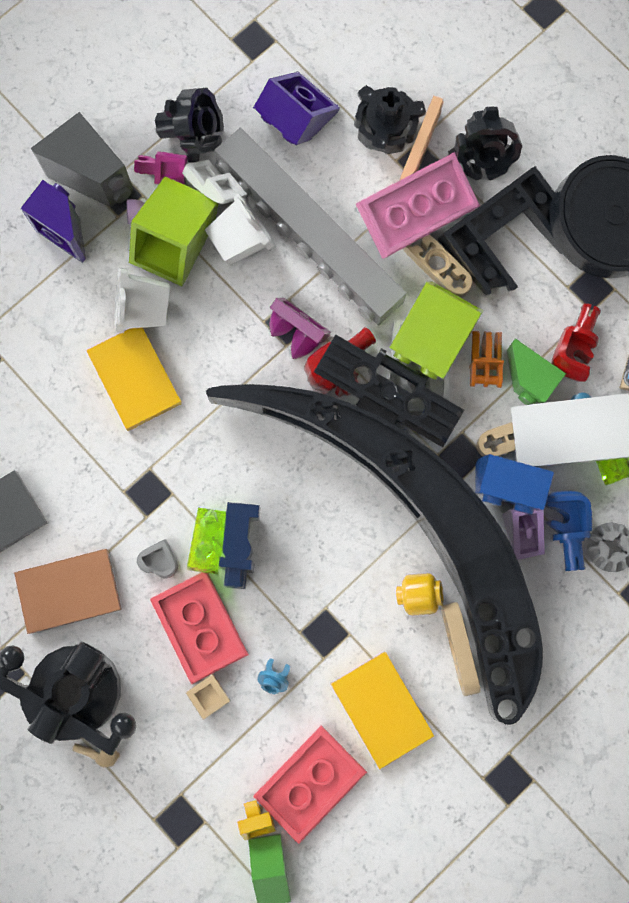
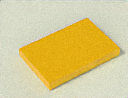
[86,328,182,431]
[331,651,434,770]

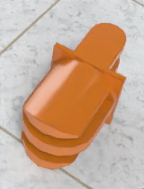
[469,331,504,388]

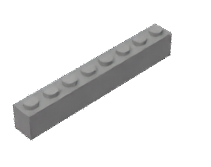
[214,127,407,326]

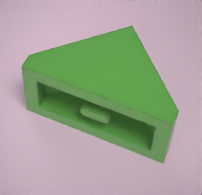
[248,833,291,903]

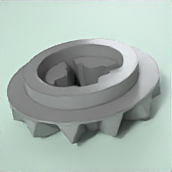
[587,522,629,572]

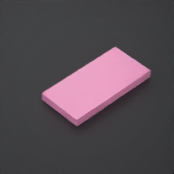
[356,152,480,259]

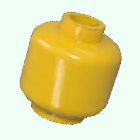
[396,573,444,616]

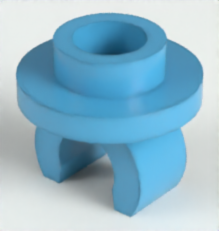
[257,658,290,694]

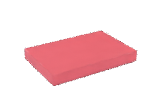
[150,570,249,685]
[253,725,367,844]

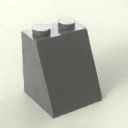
[31,112,134,207]

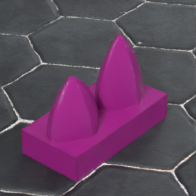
[269,297,331,359]

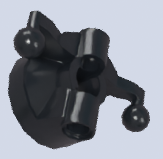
[0,641,136,756]

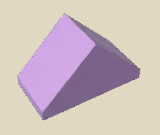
[503,508,545,560]

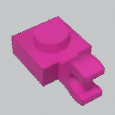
[134,151,187,185]

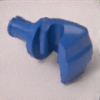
[545,491,592,571]

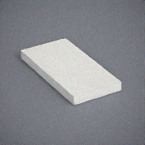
[511,393,629,467]

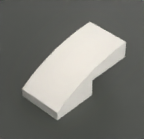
[182,159,247,204]

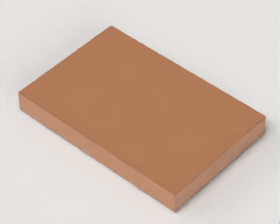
[14,549,122,634]

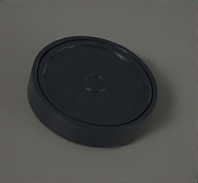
[550,155,629,278]

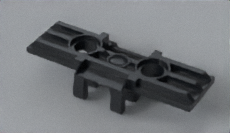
[314,334,464,448]

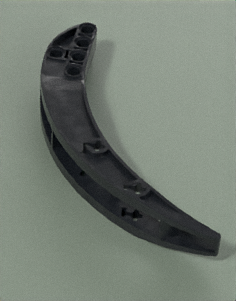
[206,384,543,725]

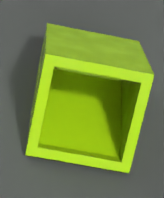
[129,176,218,287]
[389,281,484,380]

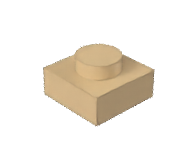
[186,674,231,720]

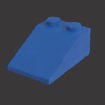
[475,454,554,515]

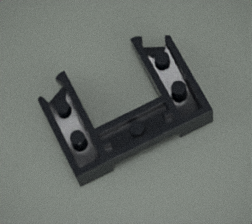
[438,166,563,295]

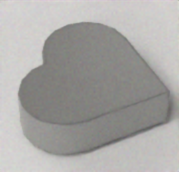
[137,539,178,579]

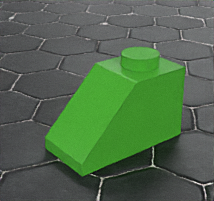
[506,338,566,405]

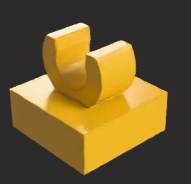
[237,800,276,840]

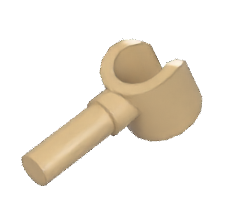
[72,743,120,767]

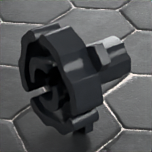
[354,85,426,154]
[154,87,224,163]
[448,106,522,180]

